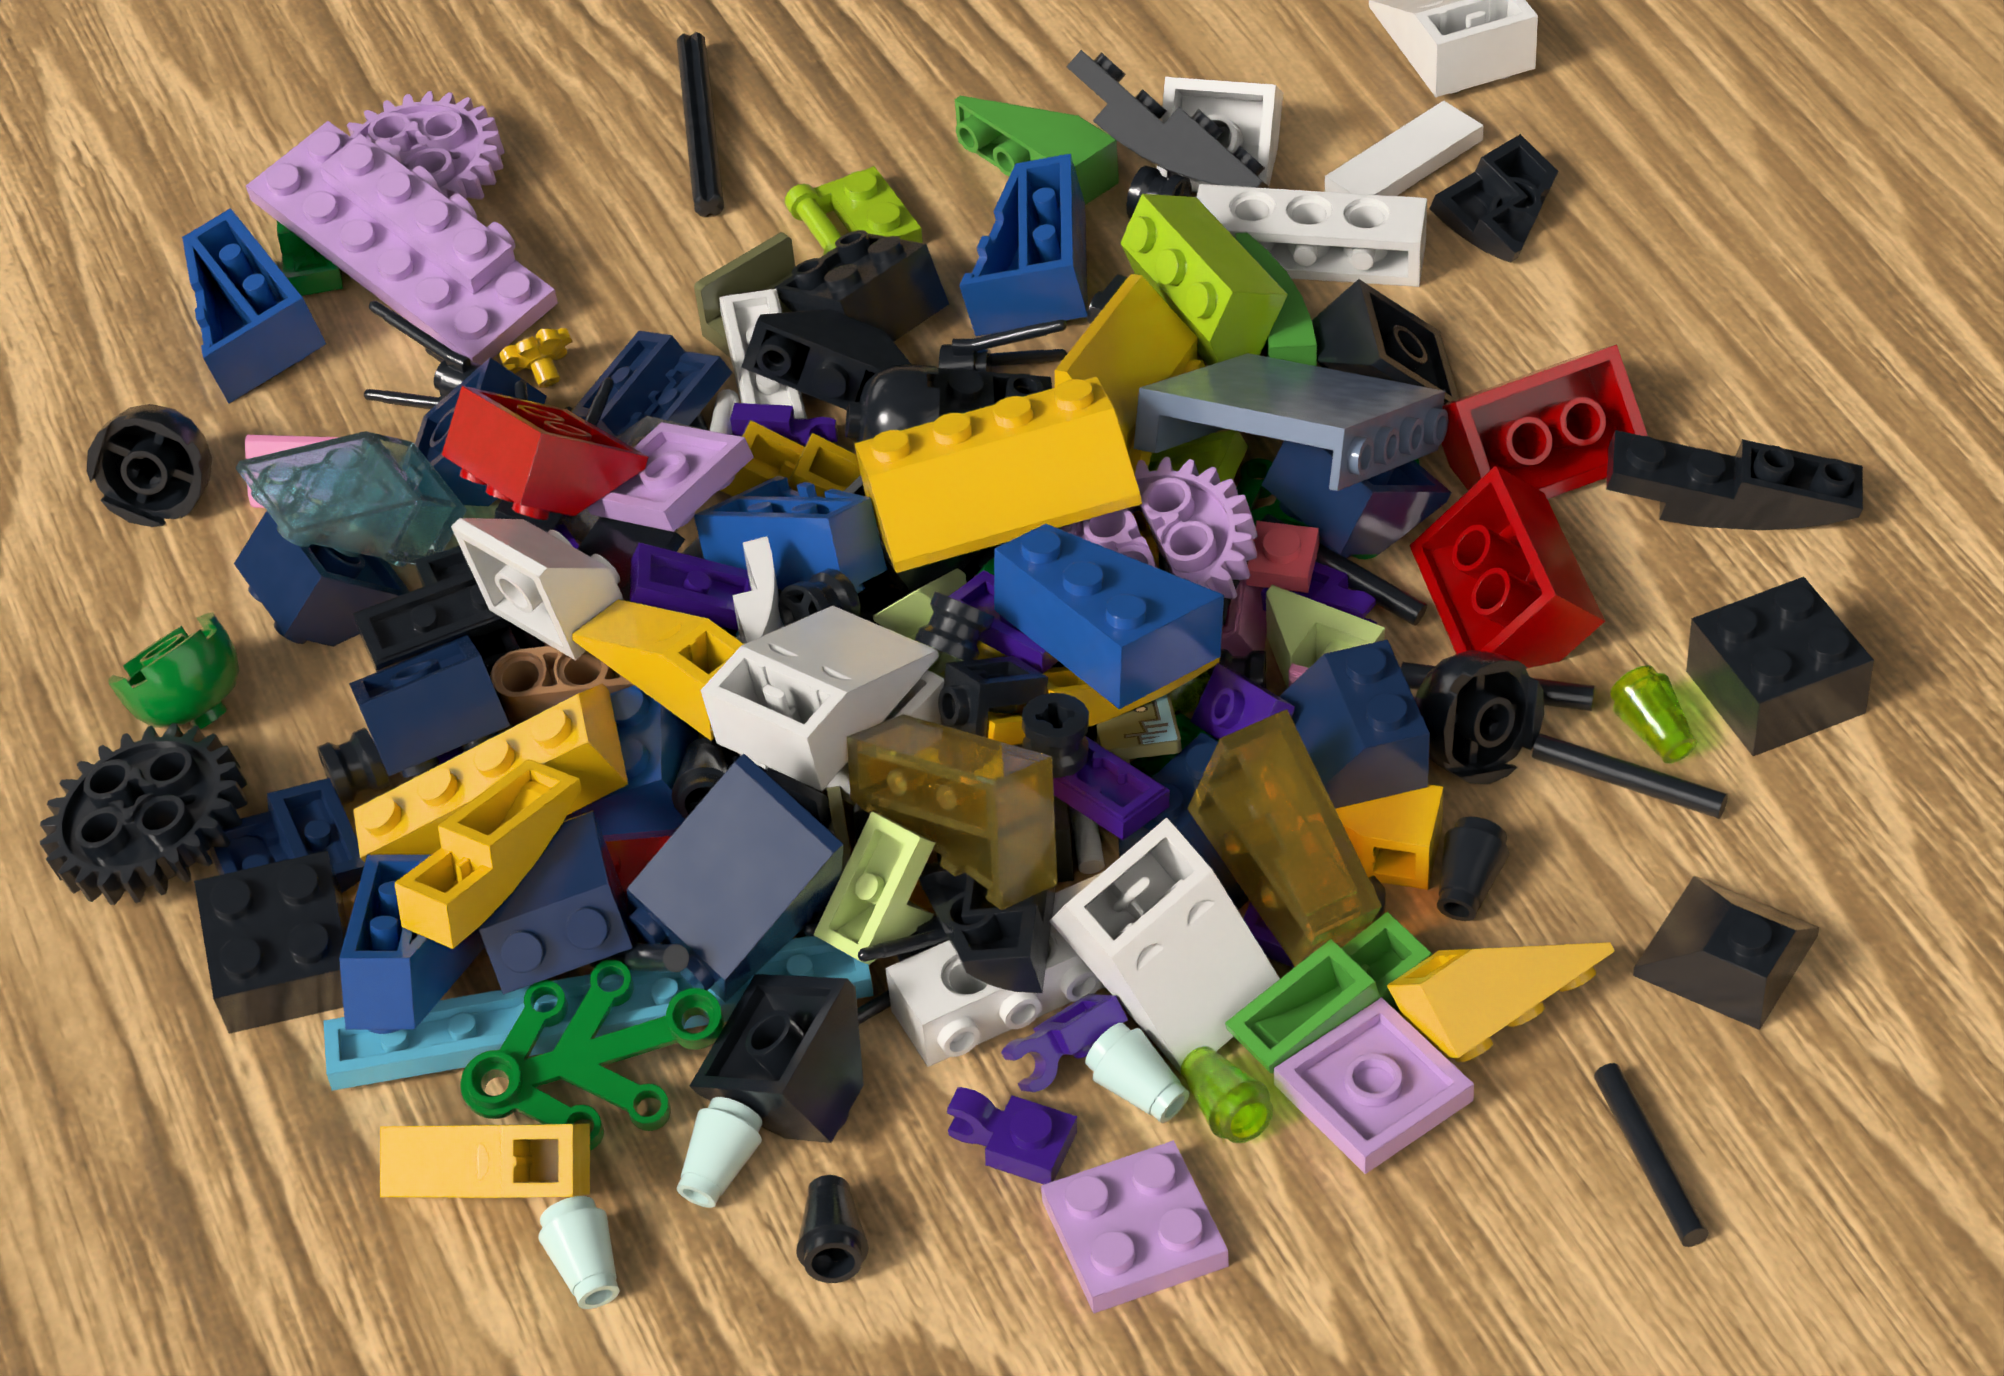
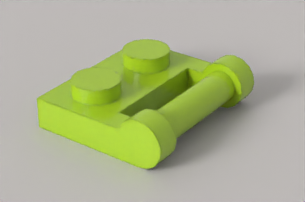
[785,166,923,255]

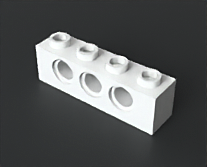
[1197,184,1427,287]
[886,873,1105,1067]

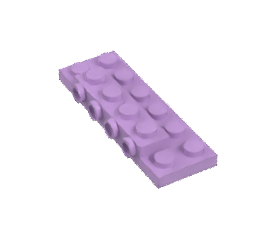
[246,121,558,365]

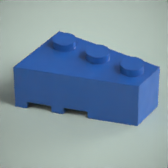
[959,153,1088,336]
[182,208,326,404]
[694,476,887,593]
[994,524,1224,709]
[339,855,485,1034]

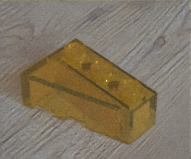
[1187,709,1382,967]
[847,714,1057,910]

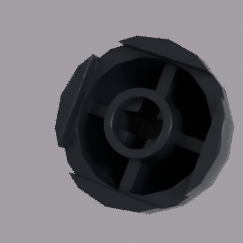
[845,364,940,443]
[87,404,212,527]
[1415,650,1544,784]

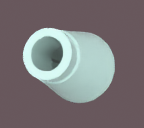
[1085,1023,1190,1123]
[677,1097,762,1208]
[538,1196,620,1309]

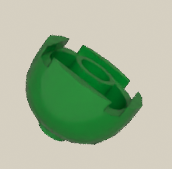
[108,612,239,729]

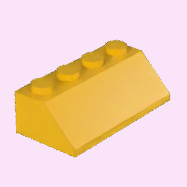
[1055,274,1205,475]
[854,376,1142,573]
[353,683,628,862]

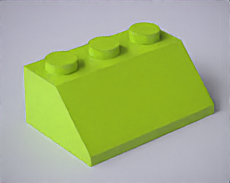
[1120,194,1288,366]

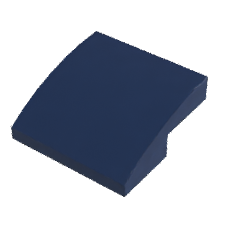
[571,331,733,447]
[209,778,365,893]

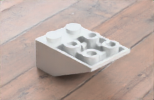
[1369,0,1538,97]
[700,606,939,791]
[1049,818,1280,1079]

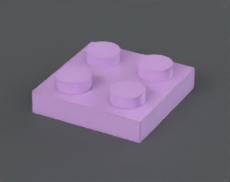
[587,422,754,532]
[1274,997,1474,1174]
[1041,1140,1229,1314]

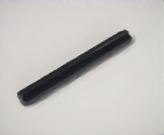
[677,32,724,217]

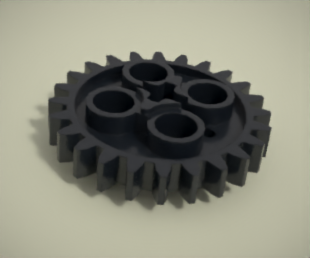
[40,723,248,905]

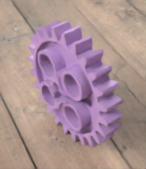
[347,91,505,199]
[1061,457,1258,599]

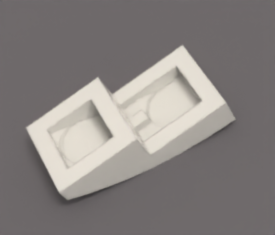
[732,536,781,644]

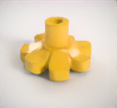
[499,328,573,388]

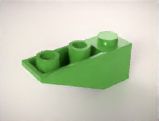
[955,96,1119,205]

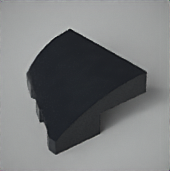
[1429,134,1558,263]
[918,859,1056,993]

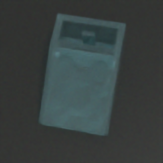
[236,431,467,567]

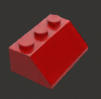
[1441,344,1648,499]
[441,386,649,520]
[1409,465,1605,669]

